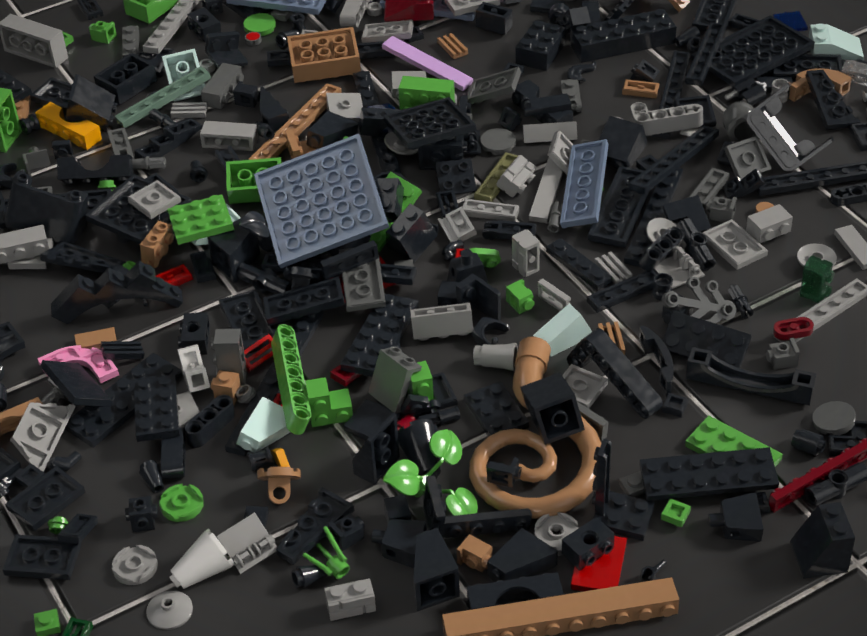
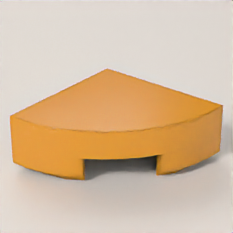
[270,448,290,467]

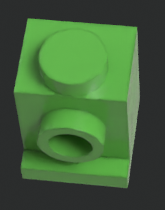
[89,21,117,44]
[506,279,535,314]

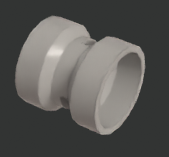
[771,79,789,103]

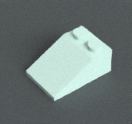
[809,24,864,60]
[162,49,205,102]

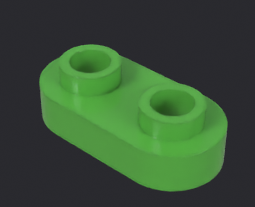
[470,248,501,268]

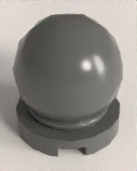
[723,102,757,142]

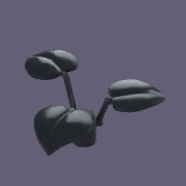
[239,211,321,258]

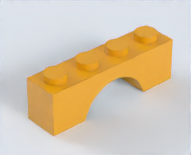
[35,102,102,150]

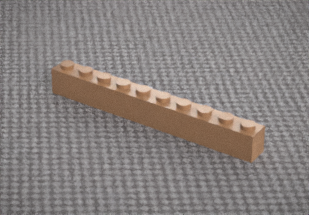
[442,577,679,636]

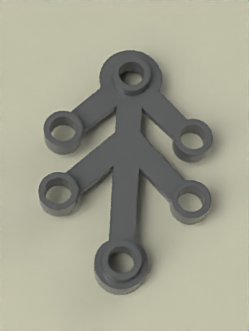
[661,277,736,324]

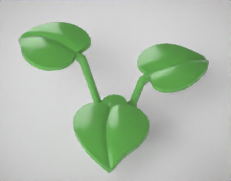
[383,429,478,516]

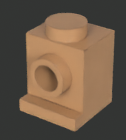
[457,534,492,572]

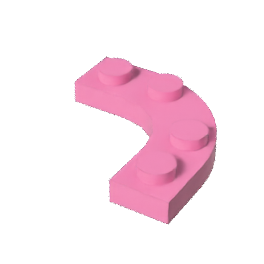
[37,345,119,383]

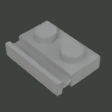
[438,206,477,243]

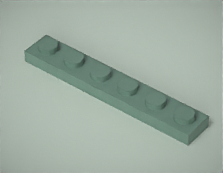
[115,66,211,128]

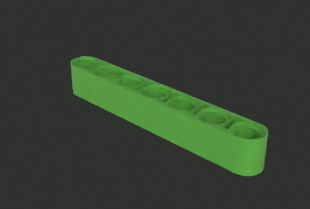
[271,324,311,435]

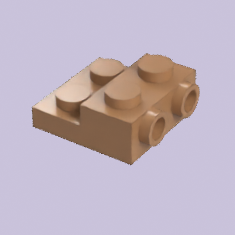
[140,221,174,268]

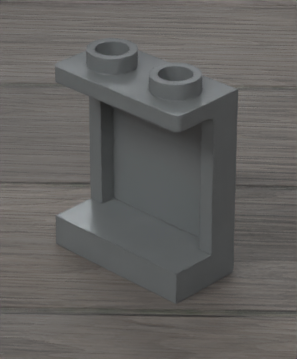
[368,346,422,413]

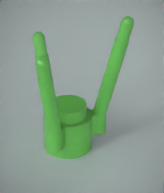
[303,526,350,579]

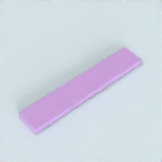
[382,36,473,91]

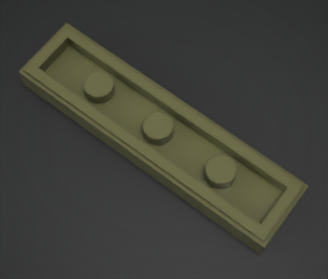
[474,152,518,202]

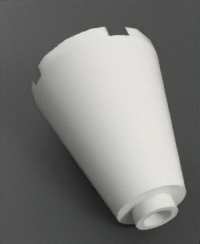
[169,528,235,589]

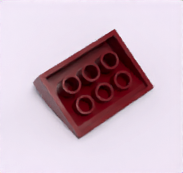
[384,0,434,21]

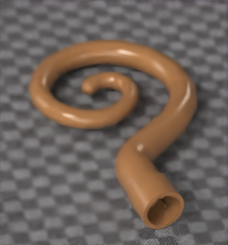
[469,337,601,519]

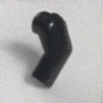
[441,239,464,260]

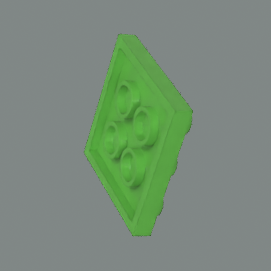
[167,194,234,245]

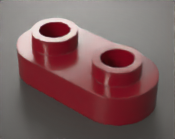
[773,317,814,340]

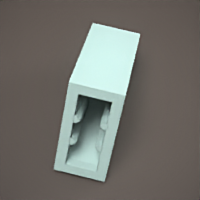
[533,303,592,357]
[236,397,290,453]

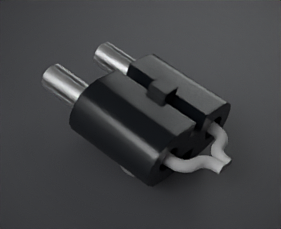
[725,78,767,106]

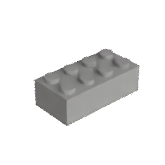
[0,14,68,68]

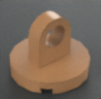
[257,467,301,505]

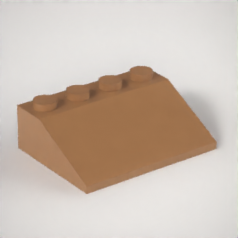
[287,27,361,83]

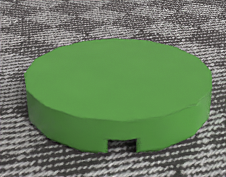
[243,13,276,36]
[159,484,203,522]

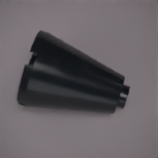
[398,419,441,479]

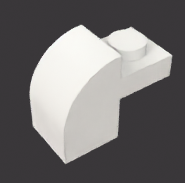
[178,344,210,393]

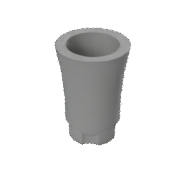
[473,343,518,371]

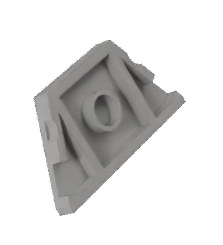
[10,402,75,472]

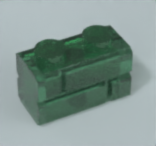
[800,256,835,303]

